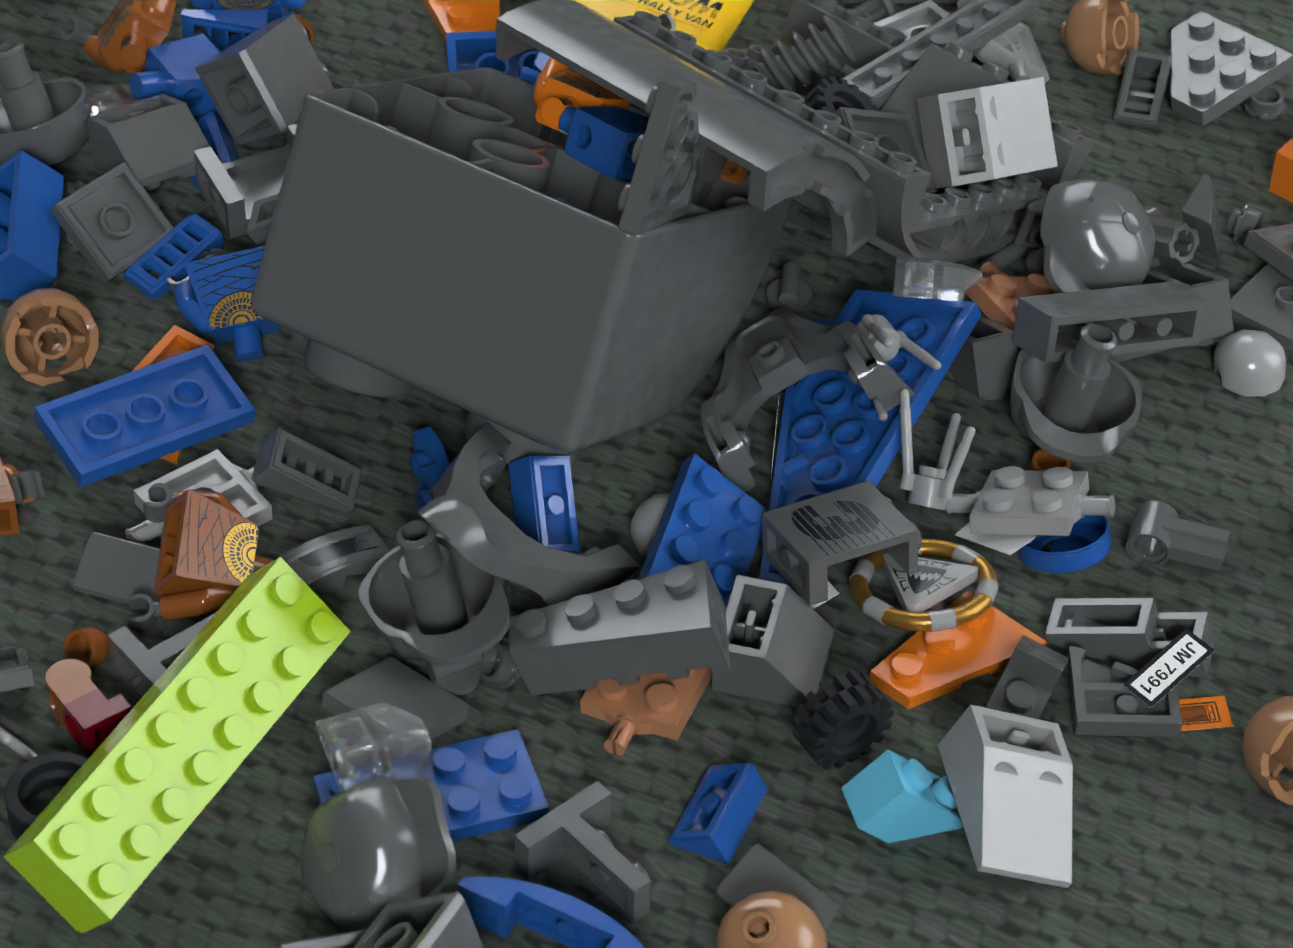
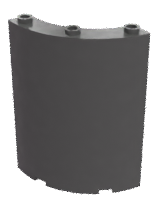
[496,0,877,258]

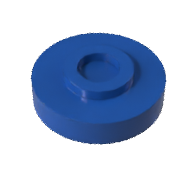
[1017,515,1112,573]

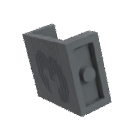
[762,481,922,606]

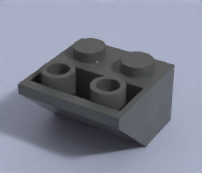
[86,93,210,190]
[712,575,835,707]

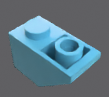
[842,750,964,843]

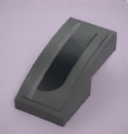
[278,525,391,594]

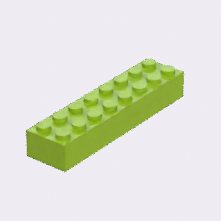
[3,557,351,933]

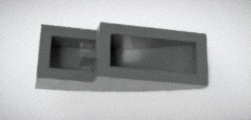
[1045,598,1215,677]

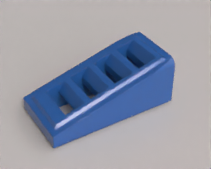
[181,9,269,52]
[123,213,224,301]

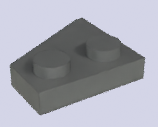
[1067,646,1182,737]

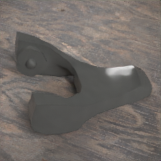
[700,307,915,492]
[418,423,641,606]

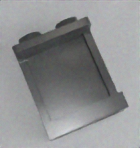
[194,124,297,239]

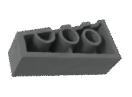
[509,560,731,696]

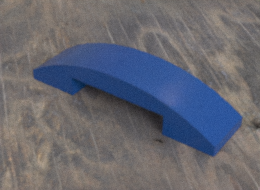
[458,877,645,948]

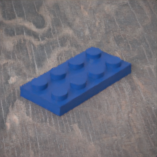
[34,344,255,488]
[638,453,768,611]
[313,729,549,841]

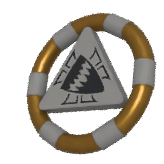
[849,539,999,632]

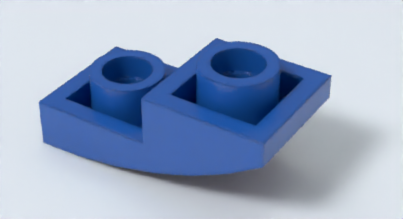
[409,426,449,510]

